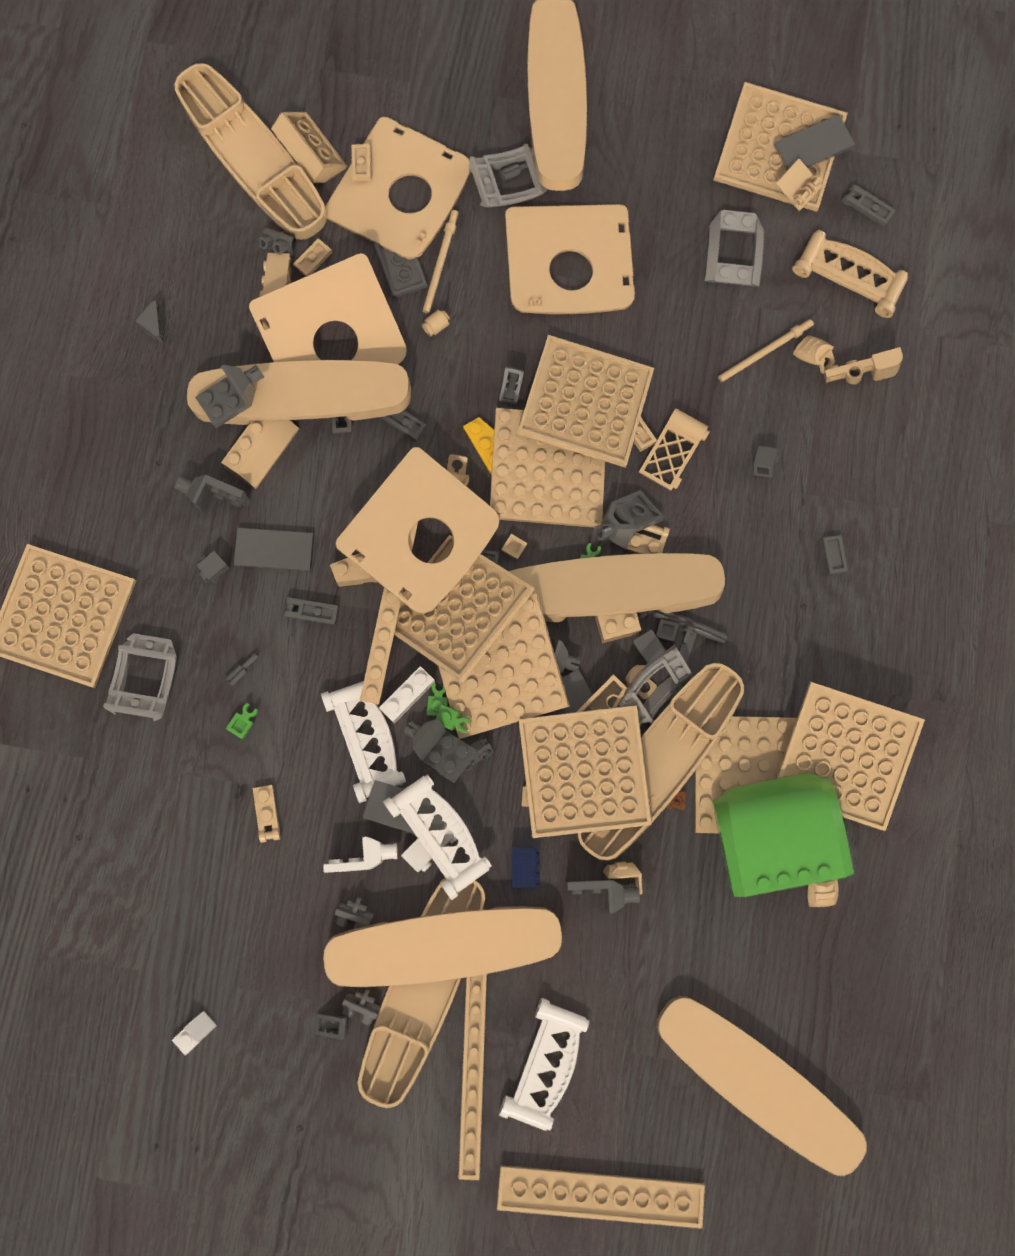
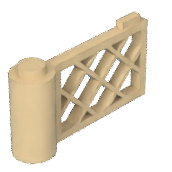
[639,408,710,491]

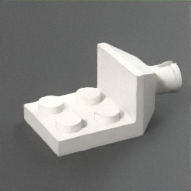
[324,837,398,873]

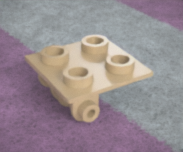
[775,159,823,211]

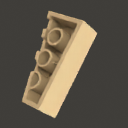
[260,253,292,330]
[330,553,377,587]
[576,674,628,713]

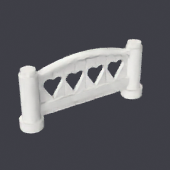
[321,681,406,803]
[383,775,492,900]
[499,998,589,1131]

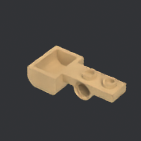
[824,347,903,384]

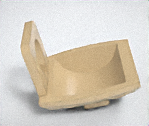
[793,336,835,374]
[447,454,469,486]
[625,665,657,700]
[603,861,642,894]
[807,879,838,907]

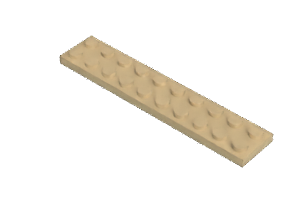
[497,1165,705,1228]

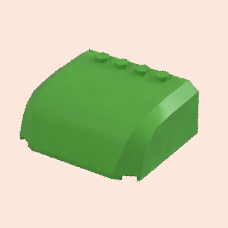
[712,772,854,897]

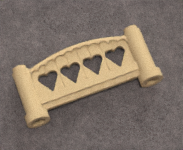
[793,230,908,318]

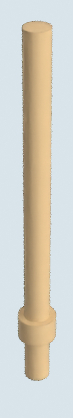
[422,210,459,314]
[718,319,814,382]

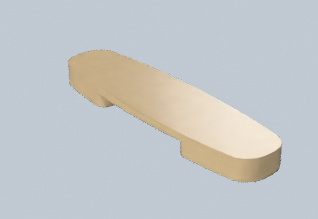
[528,0,587,191]
[175,64,327,240]
[187,360,411,425]
[508,553,725,622]
[578,663,744,861]
[358,878,485,1108]
[324,906,562,987]
[657,996,866,1176]

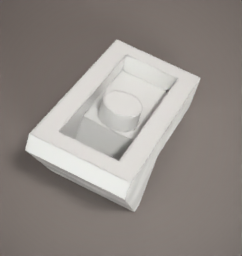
[172,1011,217,1055]

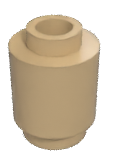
[422,310,450,337]

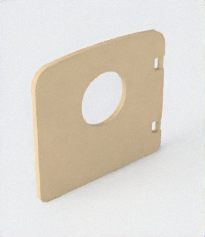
[325,117,470,259]
[505,205,635,314]
[249,253,407,364]
[335,447,499,613]

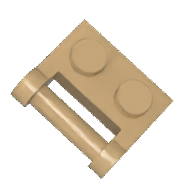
[623,525,670,554]

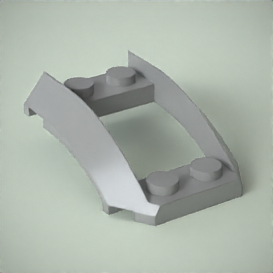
[469,144,548,207]
[705,210,764,287]
[103,633,177,721]
[619,645,694,727]

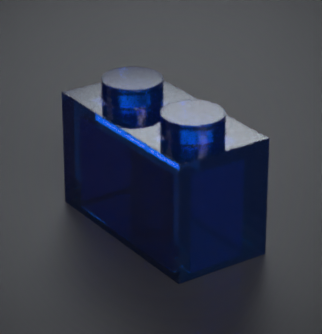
[512,848,540,888]

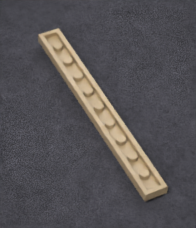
[360,522,418,705]
[459,974,487,1180]

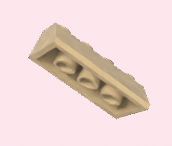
[271,112,347,183]
[221,420,299,489]

